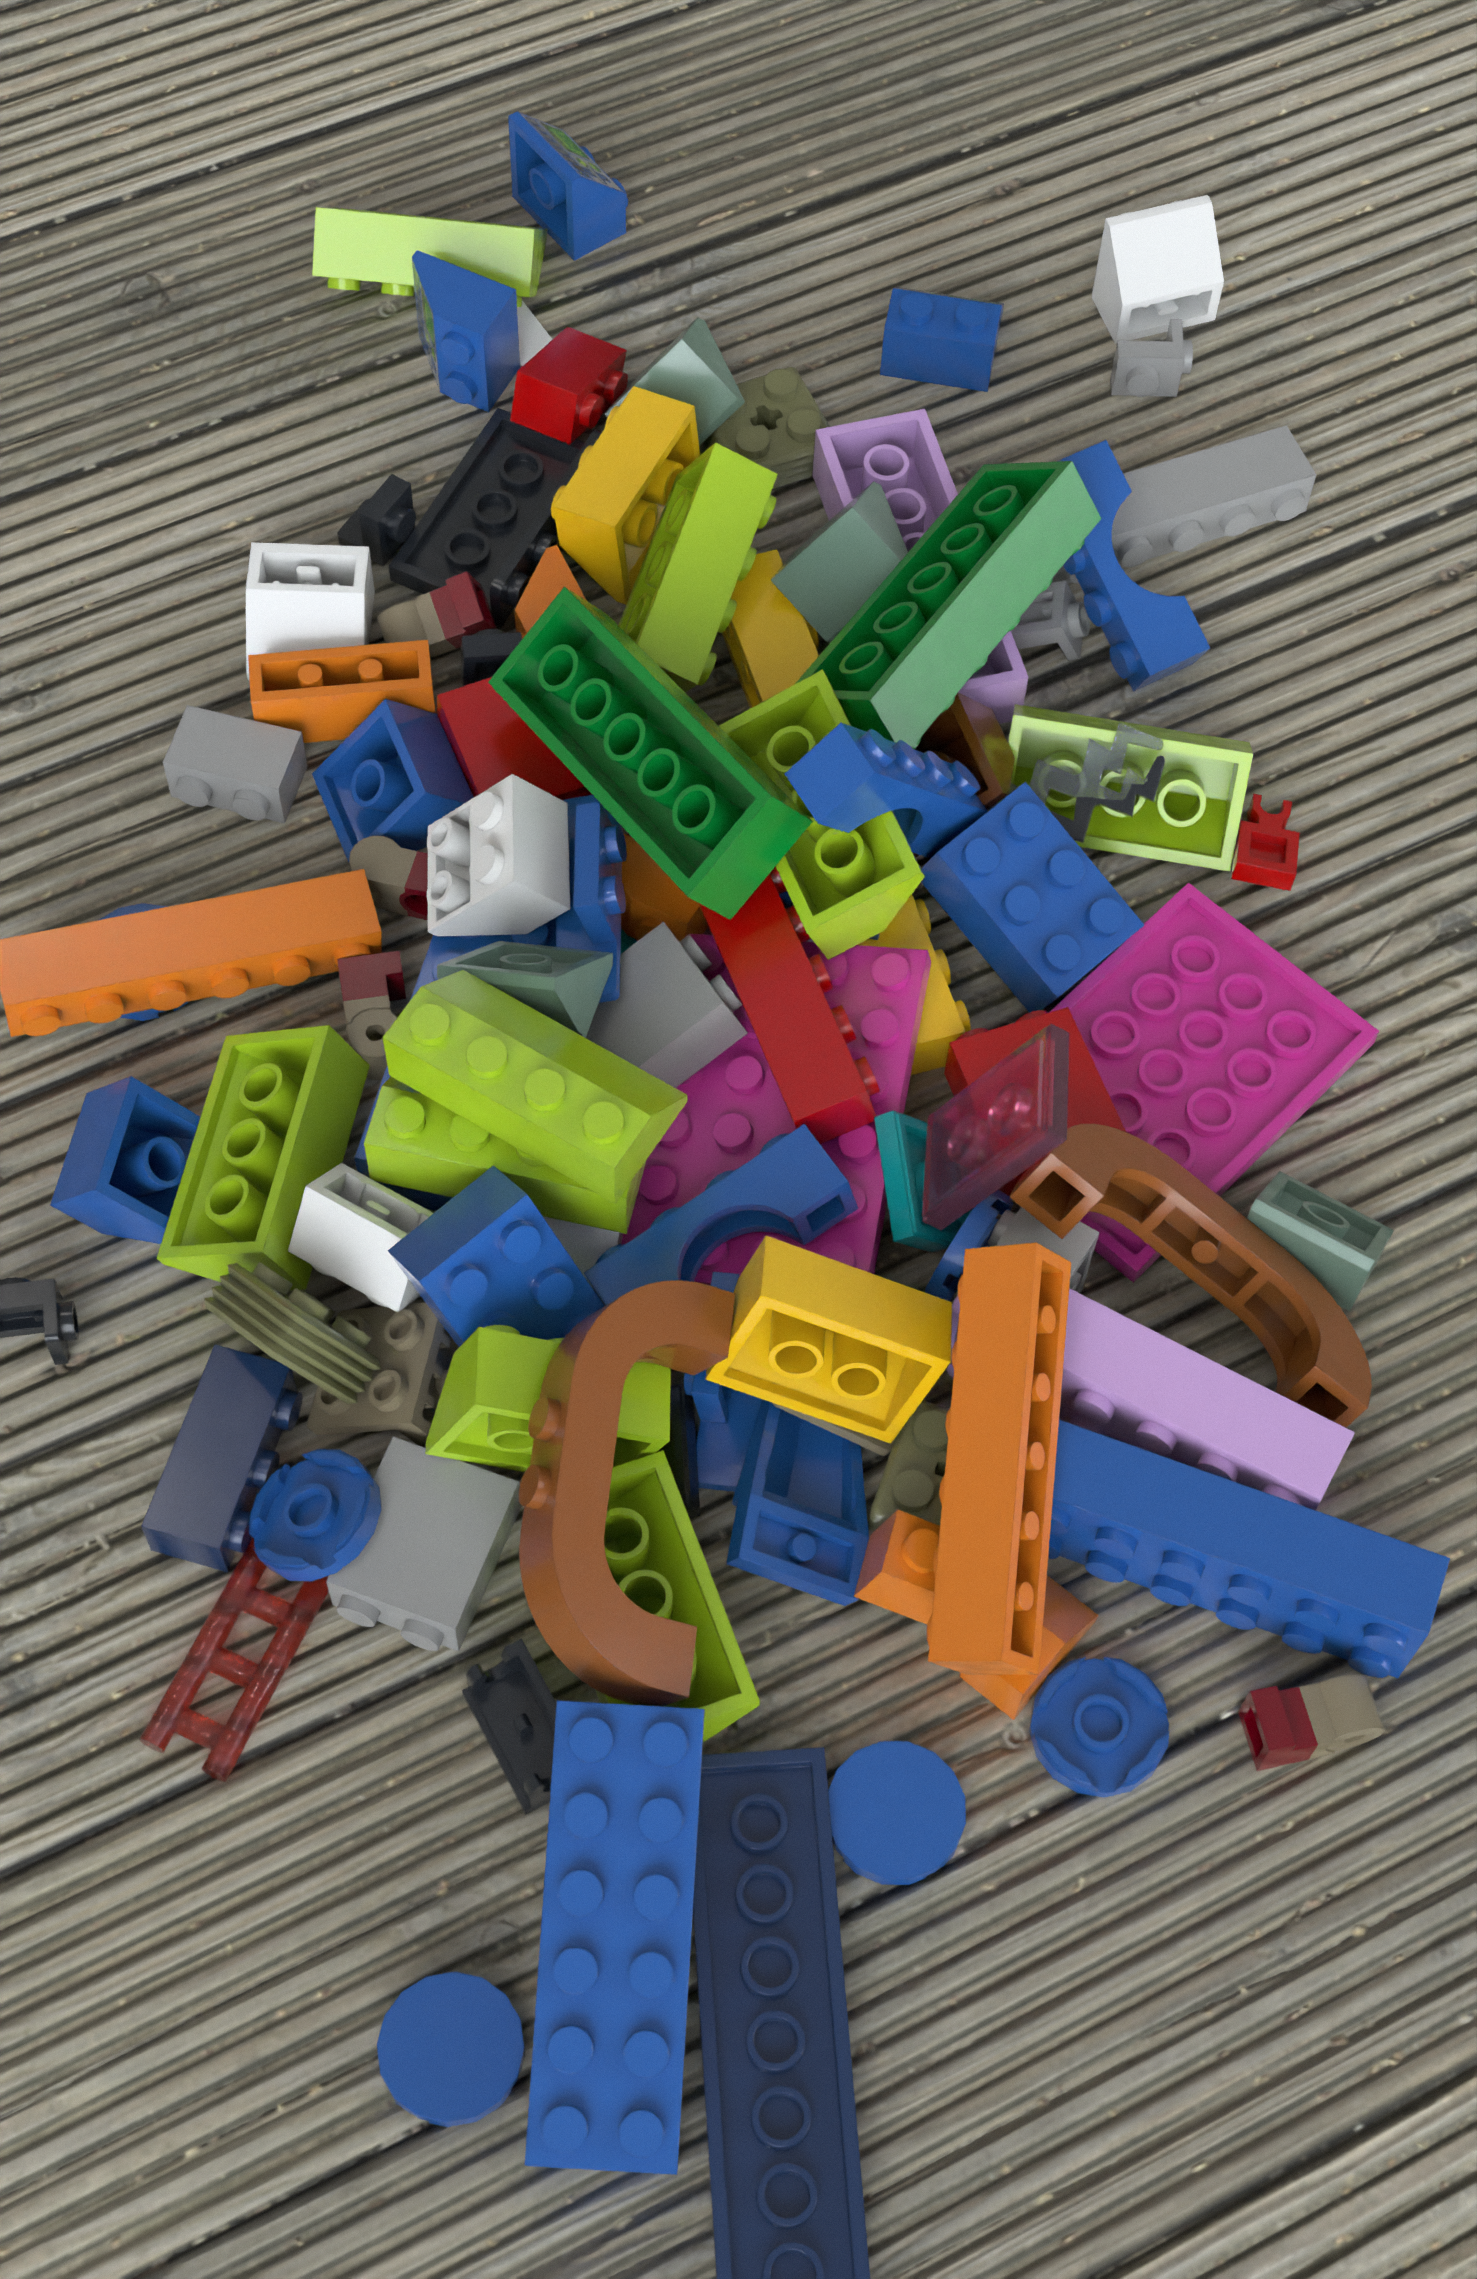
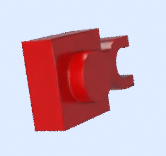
[1231,794,1300,891]

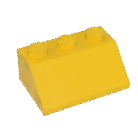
[551,386,700,605]
[705,1236,952,1444]

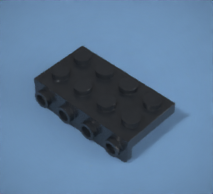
[389,408,602,627]

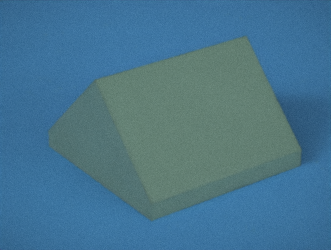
[605,317,745,446]
[771,481,908,643]
[437,941,613,1038]
[1247,1171,1394,1311]

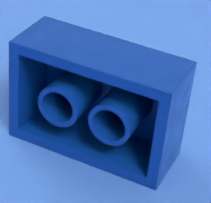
[921,782,1144,1013]
[387,1165,604,1347]

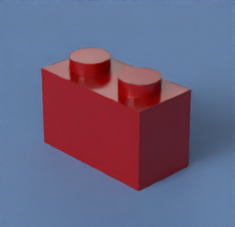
[510,326,628,444]

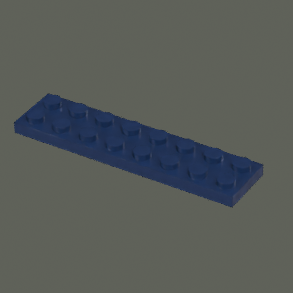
[693,1747,870,2279]

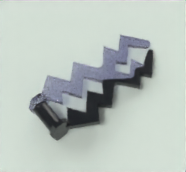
[987,722,1165,843]

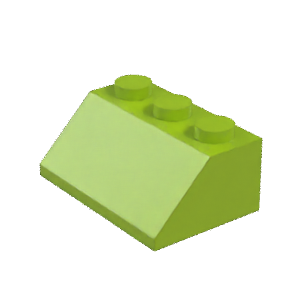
[425,1325,671,1472]

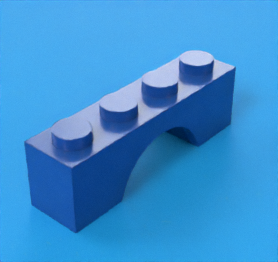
[1059,440,1210,692]
[784,722,988,858]
[584,1124,859,1306]

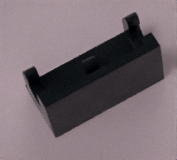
[462,1638,557,1815]

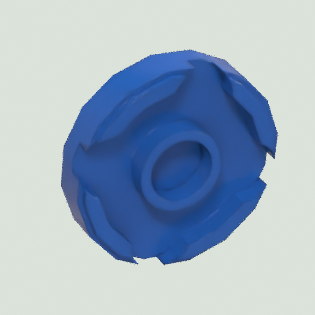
[925,1186,1013,1303]
[249,1449,381,1582]
[1029,1657,1170,1798]
[828,1741,966,1885]
[377,1971,525,2127]

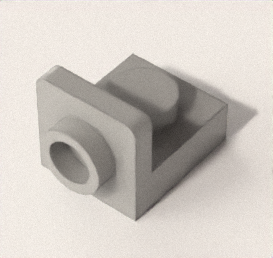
[1011,580,1090,661]

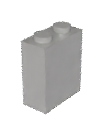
[586,921,748,1088]
[326,1436,522,1651]

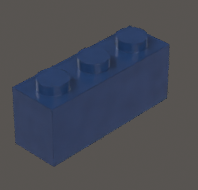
[141,1344,303,1572]

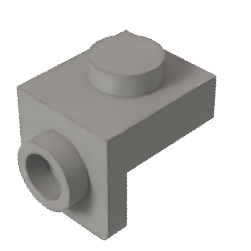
[1110,319,1193,397]

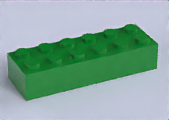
[794,461,1101,749]
[488,586,813,920]

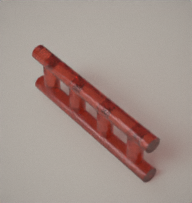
[139,1537,329,1782]

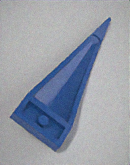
[726,1400,869,1606]

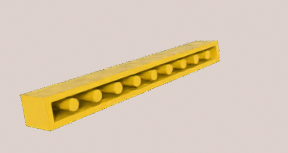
[722,549,971,1075]

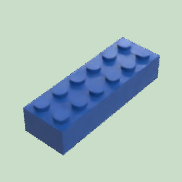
[1048,1420,1450,1678]
[525,1700,705,2175]

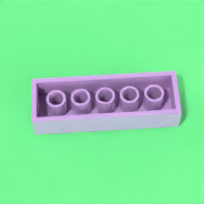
[812,409,1028,724]
[946,1246,1355,1510]

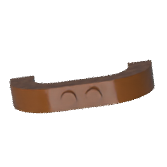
[1010,1124,1372,1428]
[519,1280,735,1707]

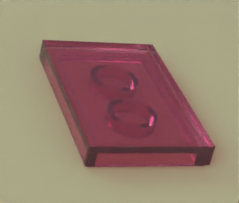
[922,1023,1070,1230]

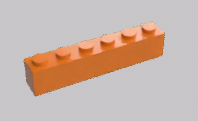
[0,869,382,1037]
[927,1242,1071,1675]

